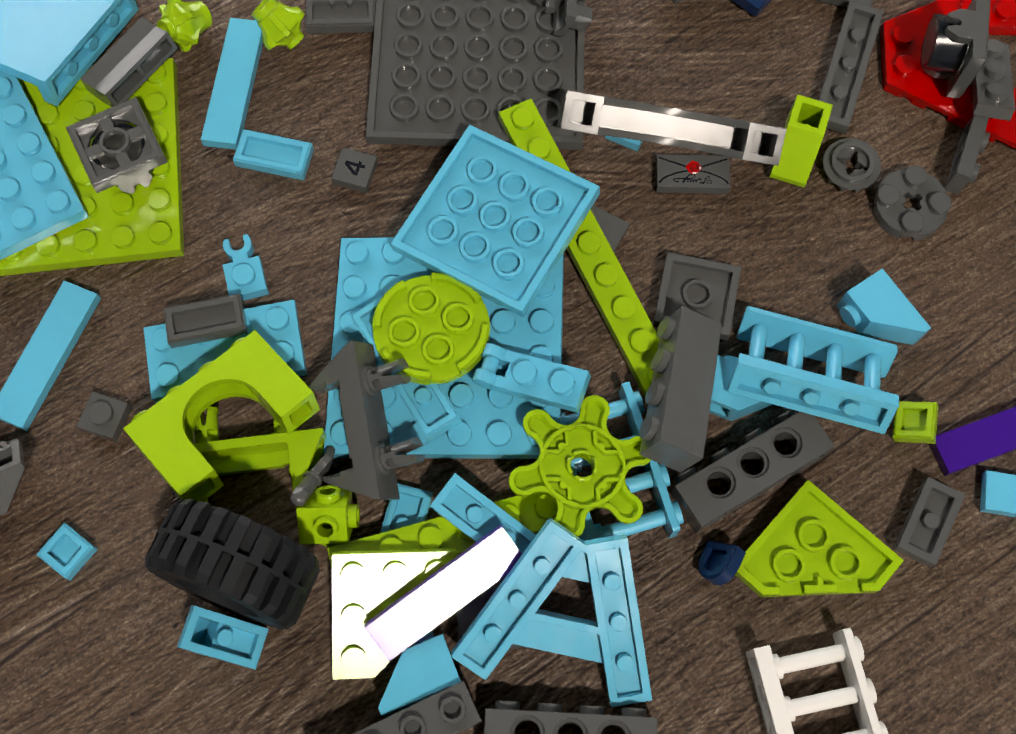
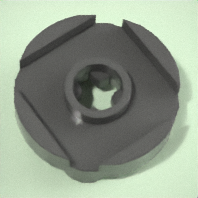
[873,166,952,240]

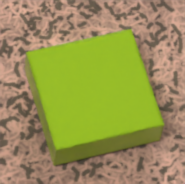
[893,401,939,444]

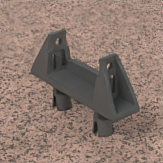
[309,340,425,500]

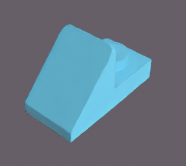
[177,605,269,670]

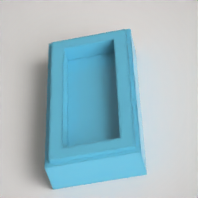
[233,129,314,180]

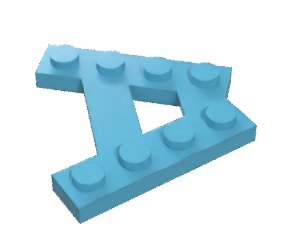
[451,517,652,707]

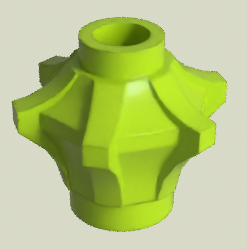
[157,0,212,52]
[251,0,305,50]

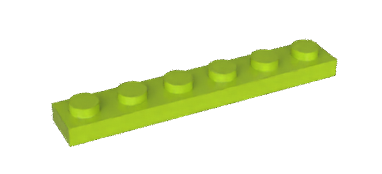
[327,492,558,568]

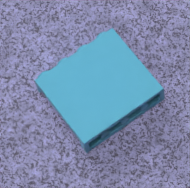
[0,0,139,106]

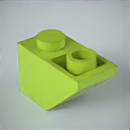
[769,94,833,188]

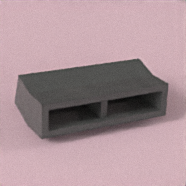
[80,17,178,107]

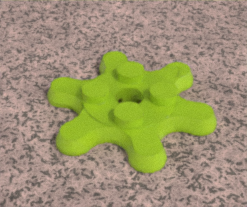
[508,395,651,537]

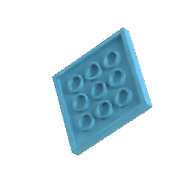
[391,125,600,317]

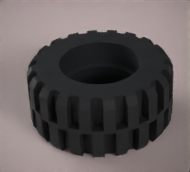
[145,499,320,630]

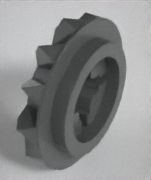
[822,138,881,193]

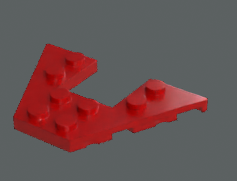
[879,0,1016,149]

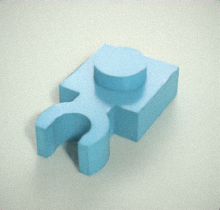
[222,234,269,301]

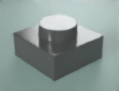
[76,391,132,442]

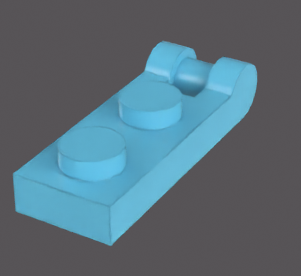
[472,343,591,413]

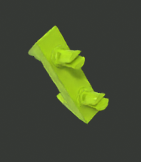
[193,406,326,503]

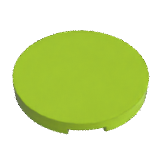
[372,272,490,385]

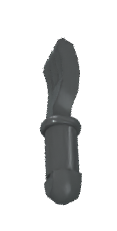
[290,446,335,506]

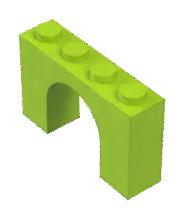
[123,330,320,502]

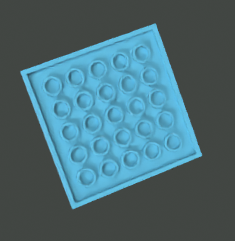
[323,237,564,459]

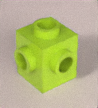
[296,485,360,547]

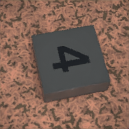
[331,148,378,193]

